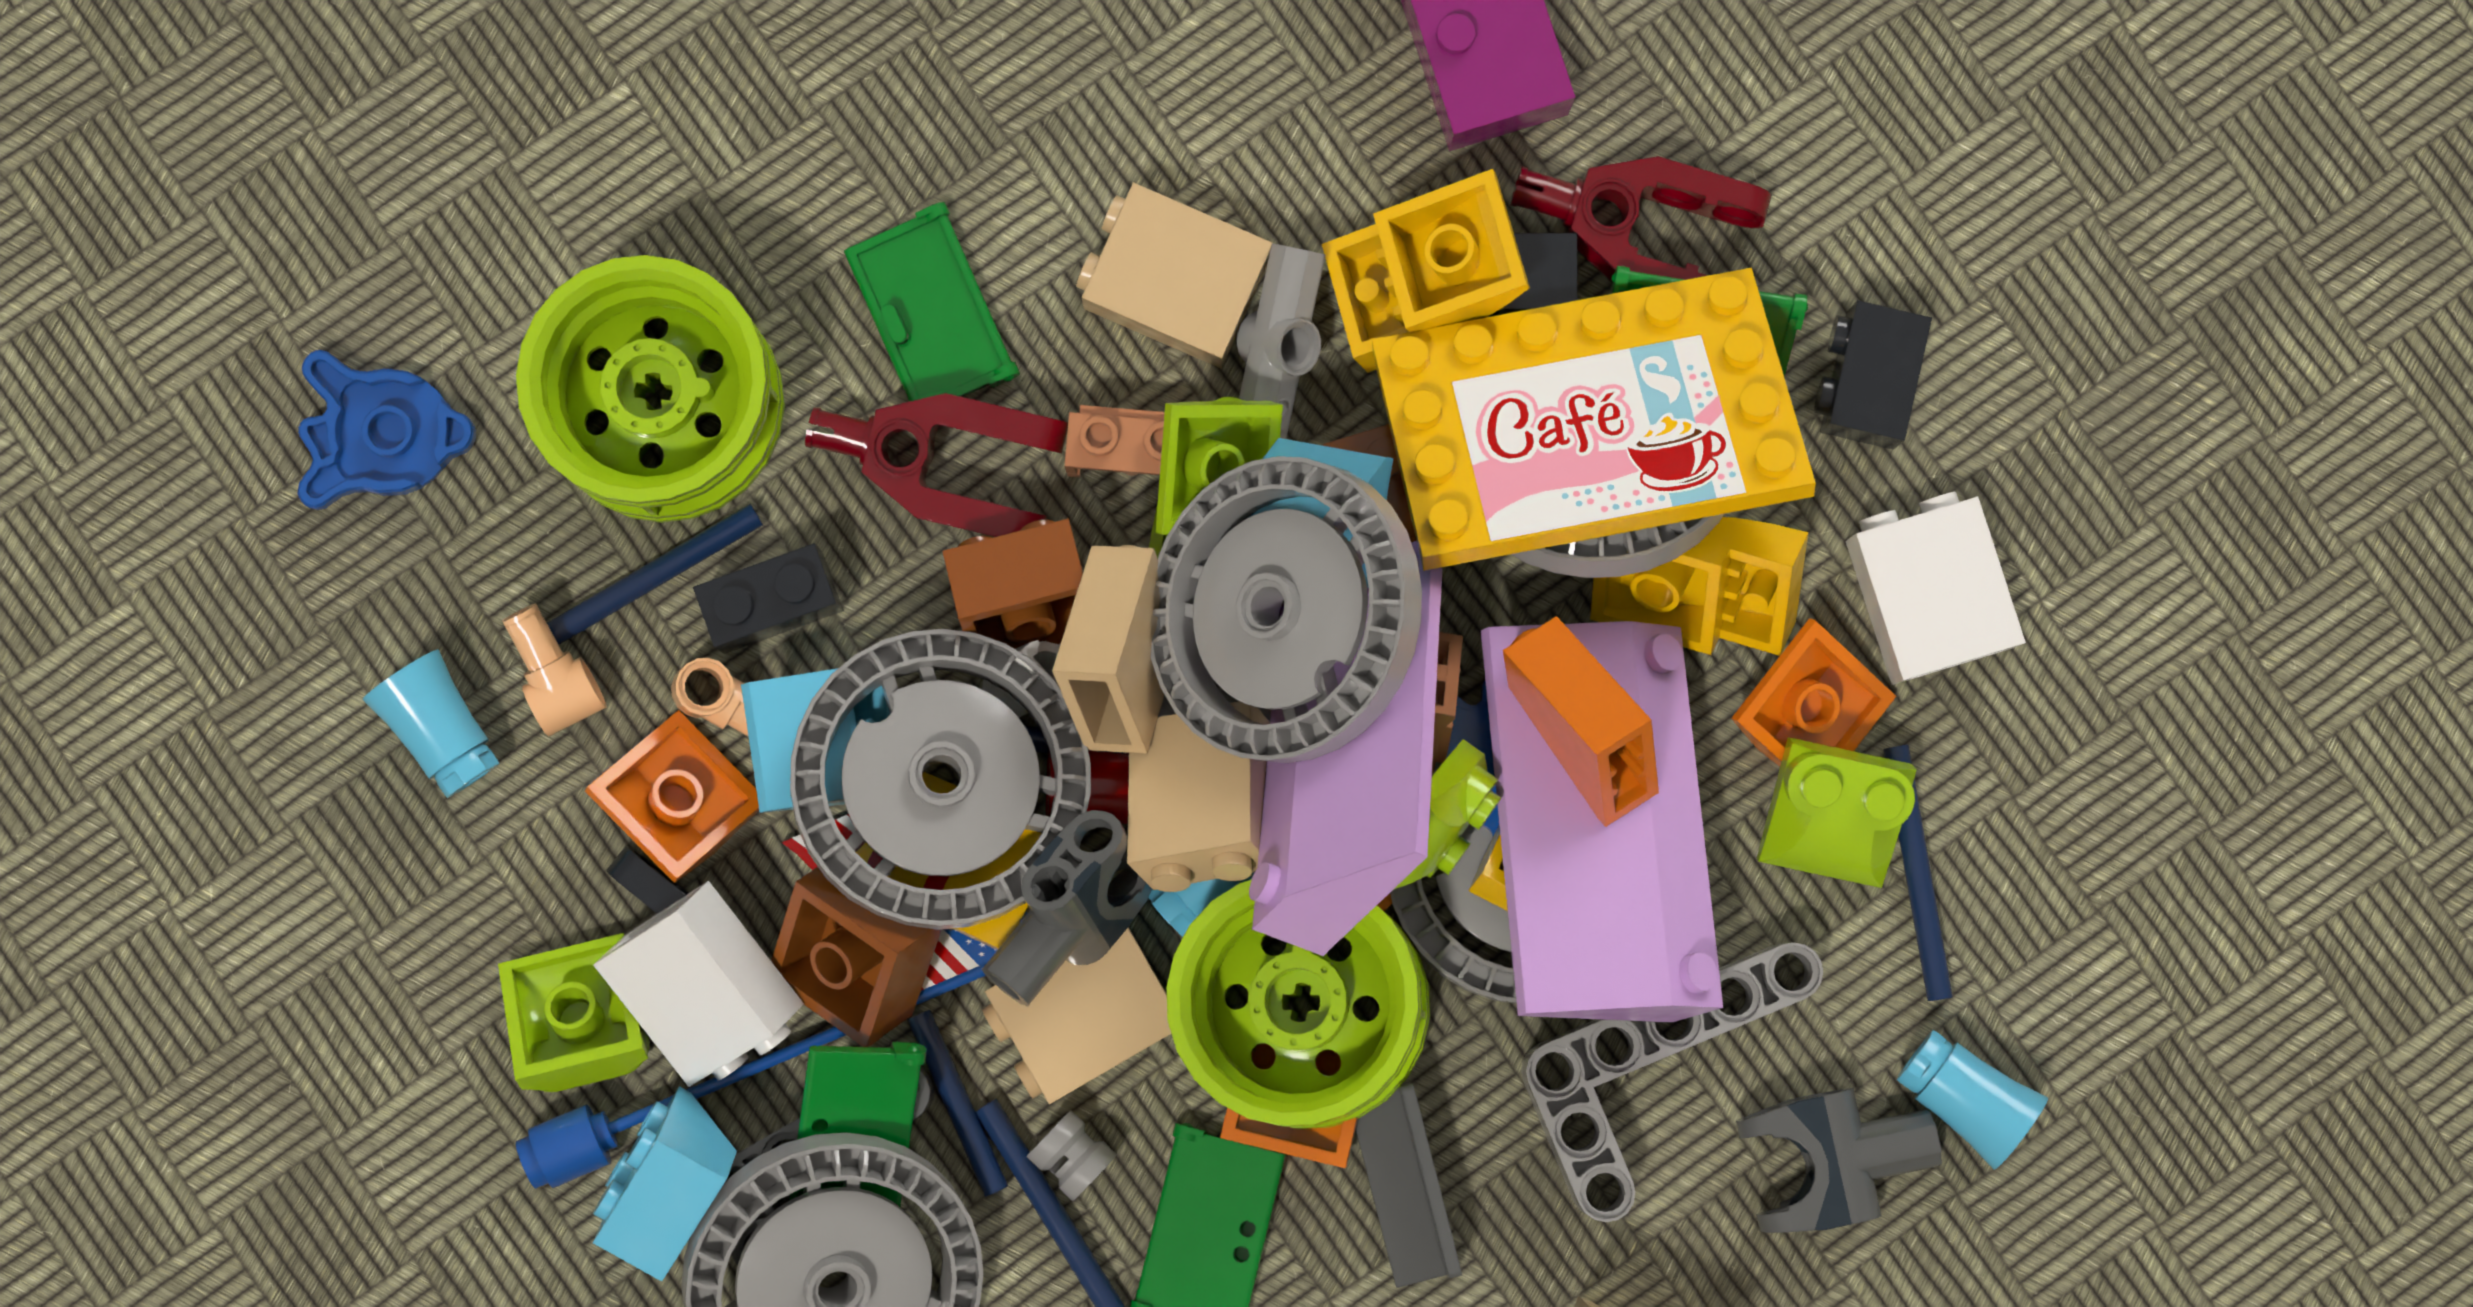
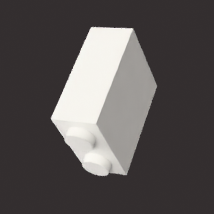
[1846,492,2026,685]
[593,881,804,1087]

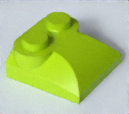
[1155,397,1283,535]
[1756,737,1917,888]
[1393,739,1502,890]
[498,933,650,1092]

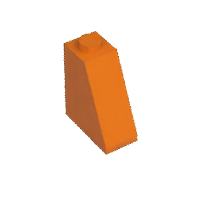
[1503,616,1659,827]

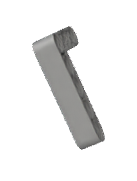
[1521,942,1823,1222]

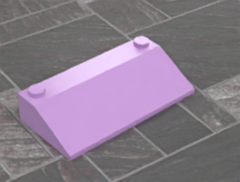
[1249,541,1442,956]
[1481,621,1723,1022]

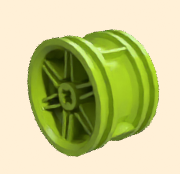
[516,255,785,523]
[1166,879,1430,1129]

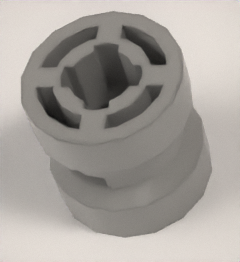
[1026,1110,1117,1201]

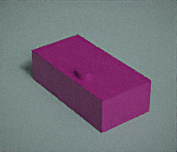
[1401,0,1575,152]

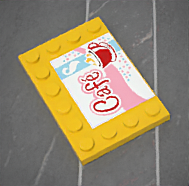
[1372,267,1816,571]

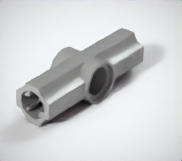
[1237,243,1326,439]

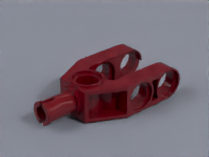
[1510,156,1772,284]
[805,393,1068,537]

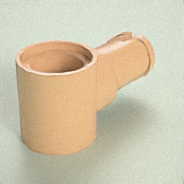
[502,603,607,737]
[671,658,748,736]

